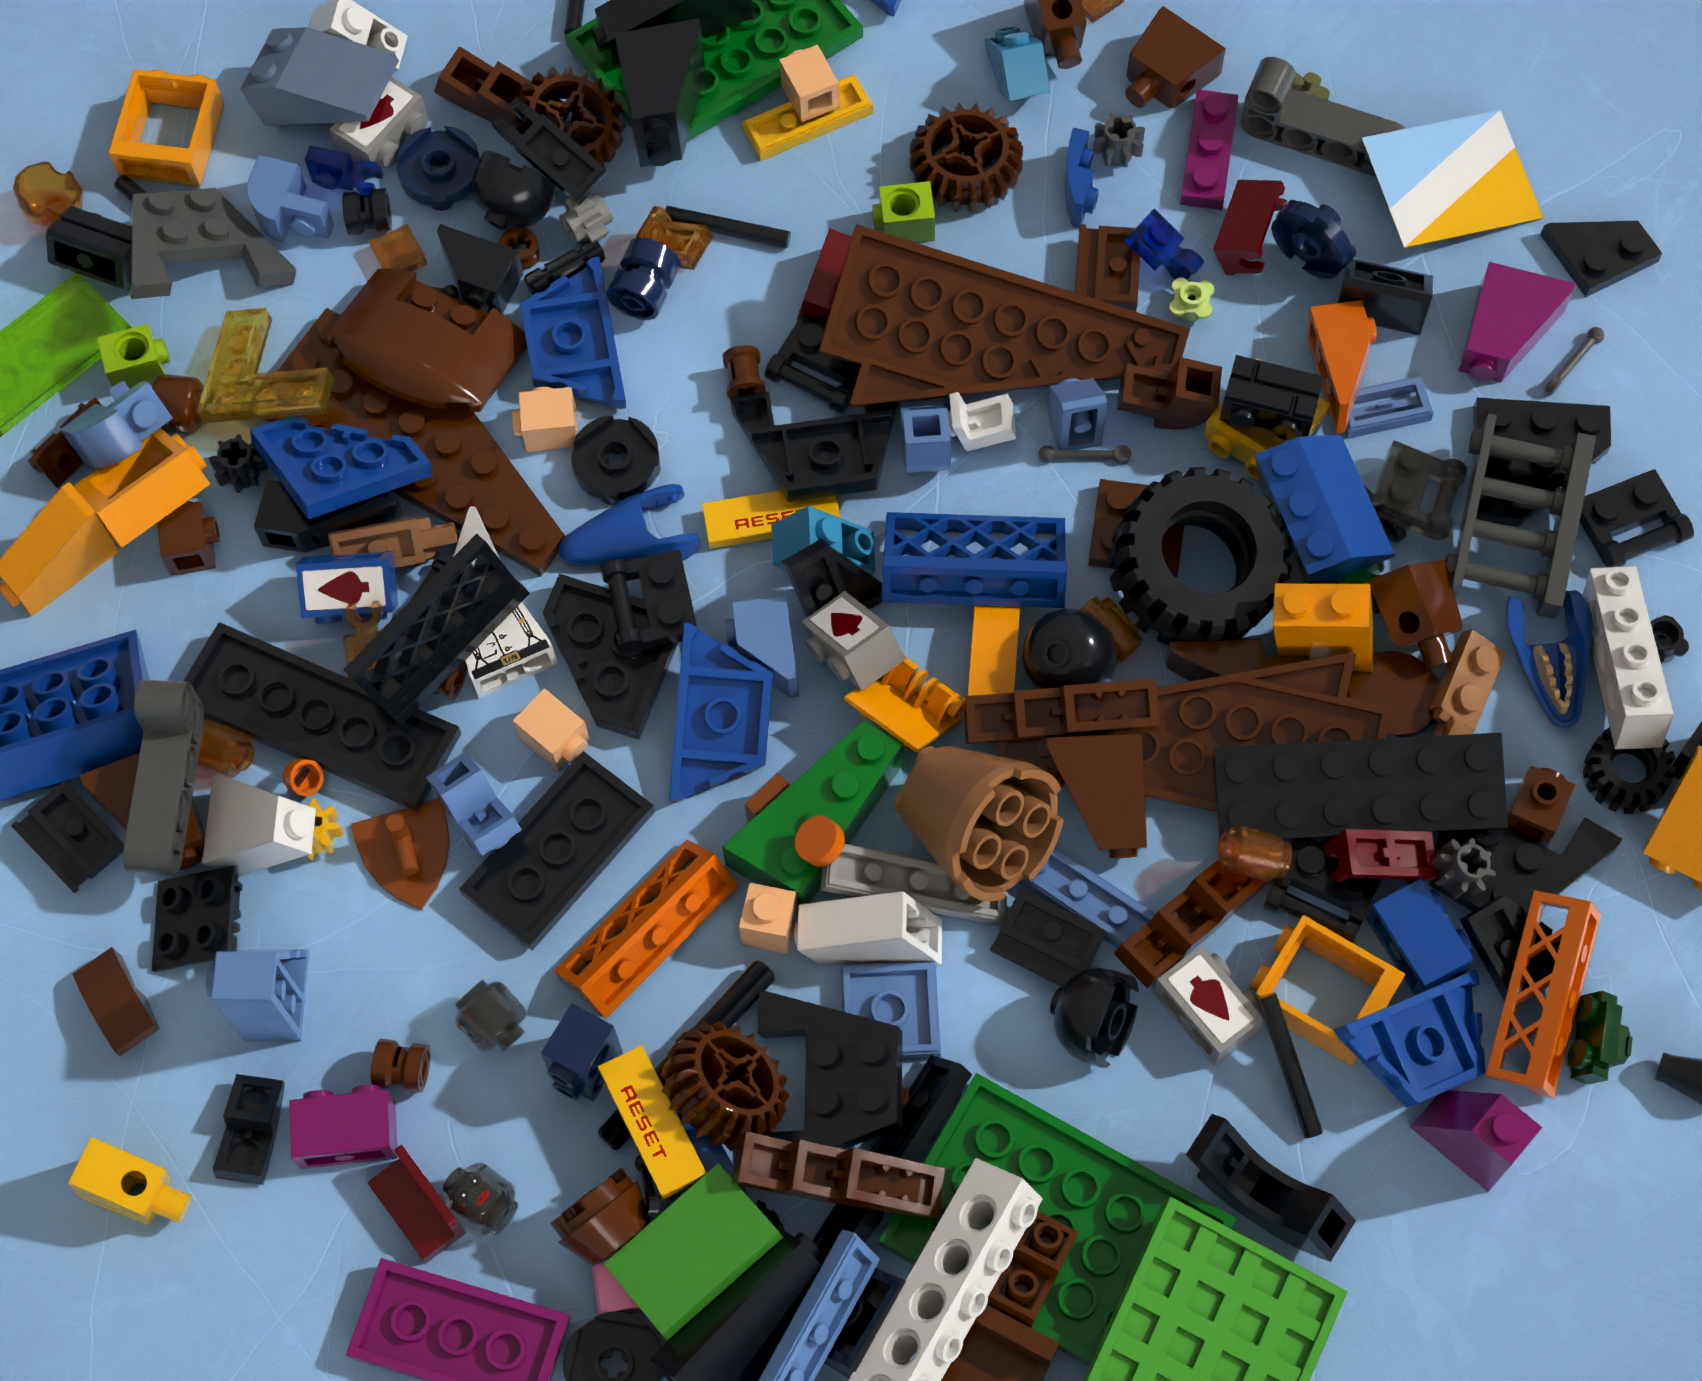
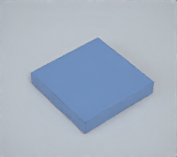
[840,961,941,1060]

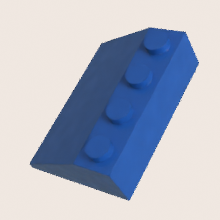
[0,629,149,801]

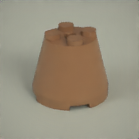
[894,746,1064,902]

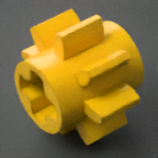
[306,798,344,860]

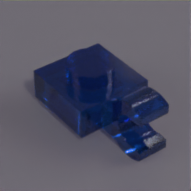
[304,145,383,195]
[1124,208,1204,280]

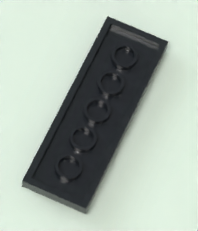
[183,622,462,812]
[1214,732,1508,842]

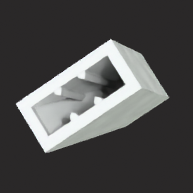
[202,774,316,876]
[794,891,942,966]

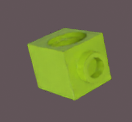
[872,181,935,243]
[97,323,171,389]

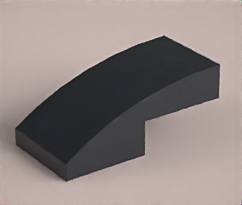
[213,1074,285,1185]

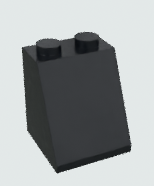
[614,18,706,168]

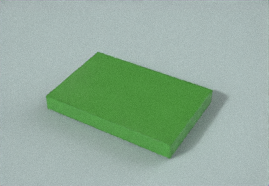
[604,1163,783,1340]

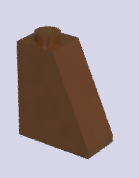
[1047,734,1147,858]
[79,753,205,870]

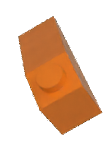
[1306,300,1377,434]

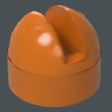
[282,758,324,797]

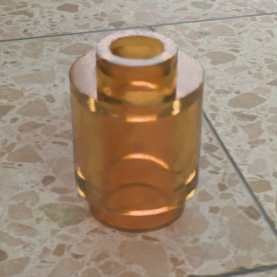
[1080,597,1144,665]
[198,719,255,777]
[1217,825,1292,881]

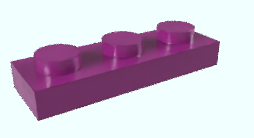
[1180,89,1239,210]

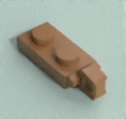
[328,516,458,568]
[1430,629,1506,736]

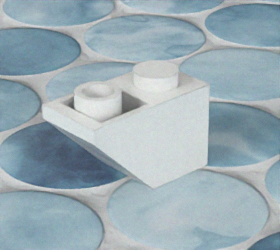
[308,0,408,73]

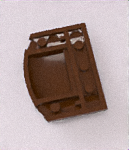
[325,268,527,412]

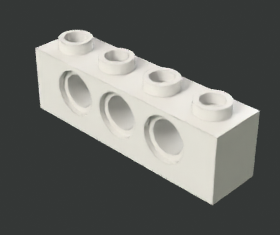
[1583,566,1674,749]

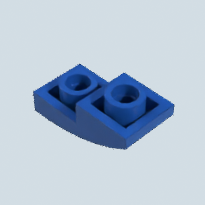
[1065,127,1099,228]

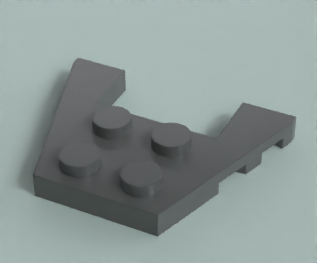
[130,188,297,299]

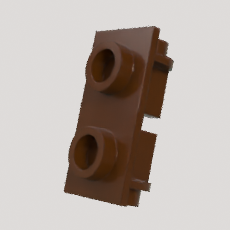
[27,397,101,488]

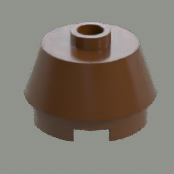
[550,1167,651,1266]

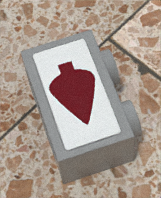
[329,77,429,178]
[801,591,906,691]
[1153,945,1264,1066]

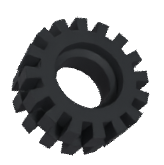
[1583,727,1676,814]

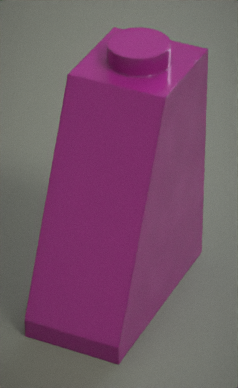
[1459,262,1575,382]
[1410,1090,1543,1192]

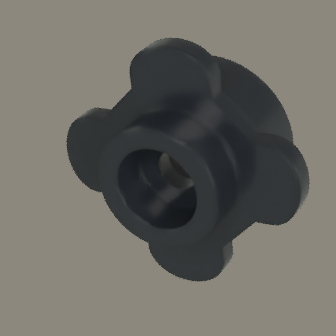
[1650,615,1689,664]

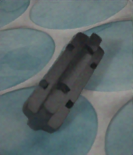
[524,240,605,295]

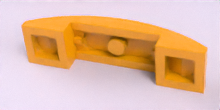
[964,605,1020,743]

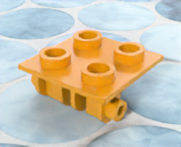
[843,655,964,753]

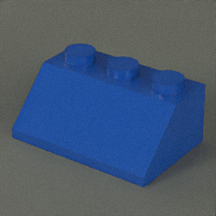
[1255,435,1395,584]

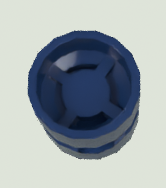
[606,237,681,320]

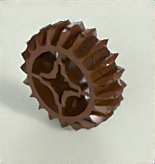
[510,65,625,169]
[909,102,1023,213]
[660,1020,790,1151]

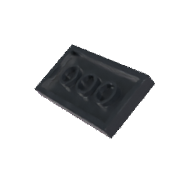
[459,751,655,951]

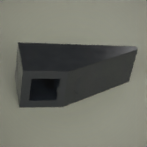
[254,479,405,553]

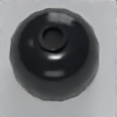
[471,150,559,231]
[1022,608,1117,689]
[1050,967,1139,1068]

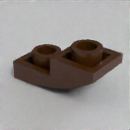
[72,947,160,1056]
[987,1211,1079,1328]

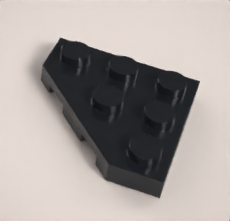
[1473,397,1611,527]
[543,574,678,739]

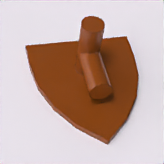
[351,799,450,910]

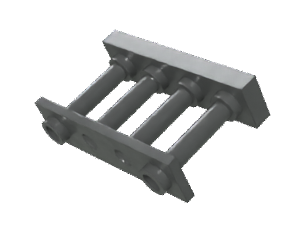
[1445,413,1596,619]

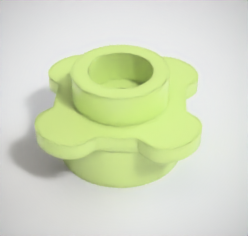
[1169,278,1215,321]

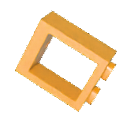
[108,69,224,187]
[73,428,210,548]
[1249,915,1405,1066]

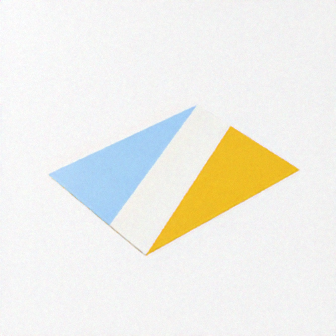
[1362,110,1544,248]

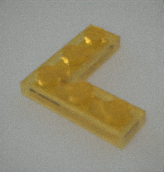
[197,308,334,423]

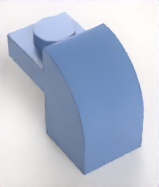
[247,155,335,243]
[60,381,173,469]
[900,399,951,473]
[426,752,522,856]

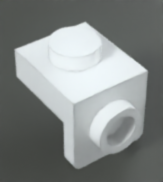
[947,392,1017,452]

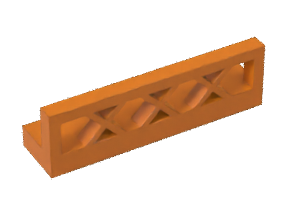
[554,840,739,1019]
[1486,890,1602,1099]

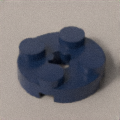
[397,126,480,211]
[1271,200,1356,279]

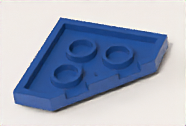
[250,416,432,519]

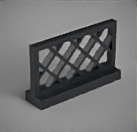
[343,533,530,726]

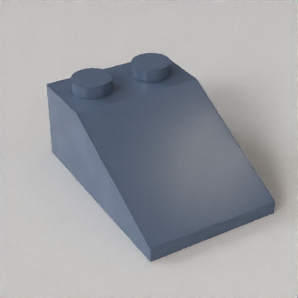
[240,27,399,125]

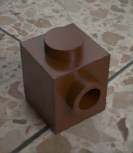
[157,501,220,576]
[1507,766,1575,847]

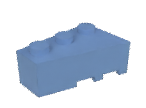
[206,949,309,1041]

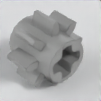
[559,194,613,243]

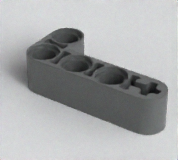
[1241,57,1407,177]
[123,680,204,875]

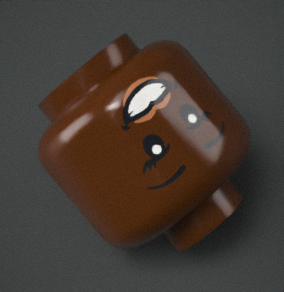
[152,374,212,434]

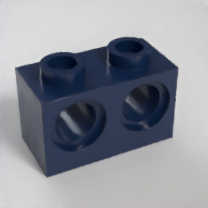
[541,1003,623,1102]

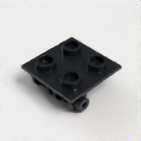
[151,865,243,972]

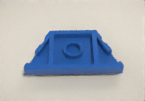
[520,257,626,409]
[669,623,773,802]
[1334,970,1486,1108]

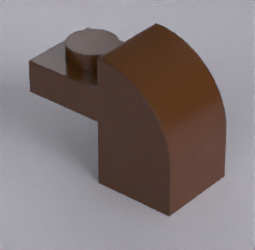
[1117,357,1222,429]

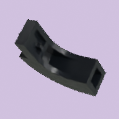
[1185,1114,1356,1262]

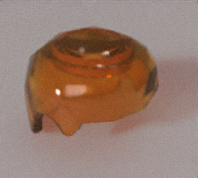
[13,162,84,227]

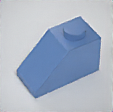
[1048,378,1108,450]
[725,595,799,697]

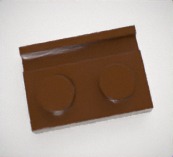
[1075,224,1142,312]

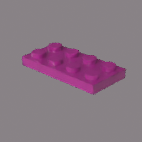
[346,1258,571,1381]

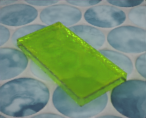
[0,273,131,437]

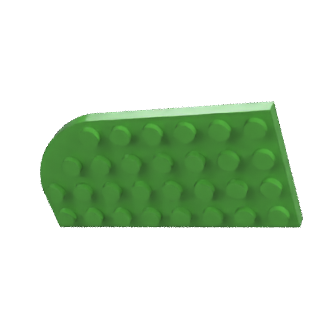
[1083,1197,1348,1381]

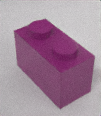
[289,1085,398,1169]

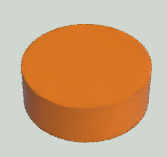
[795,816,845,867]

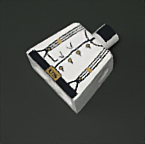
[466,602,558,698]

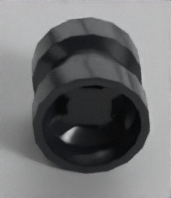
[342,188,392,235]

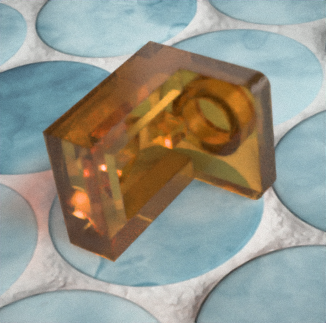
[636,206,713,270]

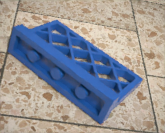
[882,512,1067,608]

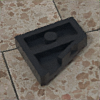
[1540,221,1662,297]
[783,539,882,618]
[1459,895,1561,1002]

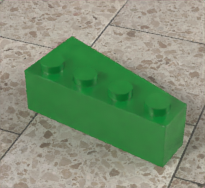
[722,720,904,909]

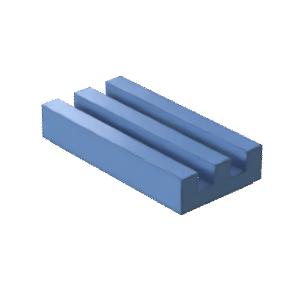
[1345,376,1434,439]

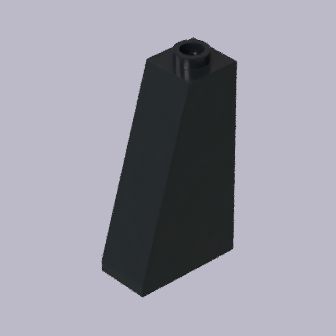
[592,0,753,66]
[650,1226,822,1381]

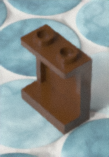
[941,1304,1060,1381]

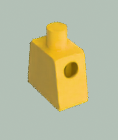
[68,1137,192,1225]

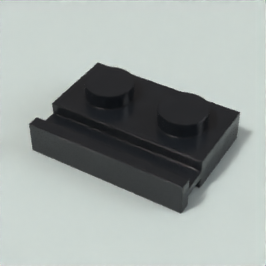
[11,781,124,894]
[990,888,1107,988]

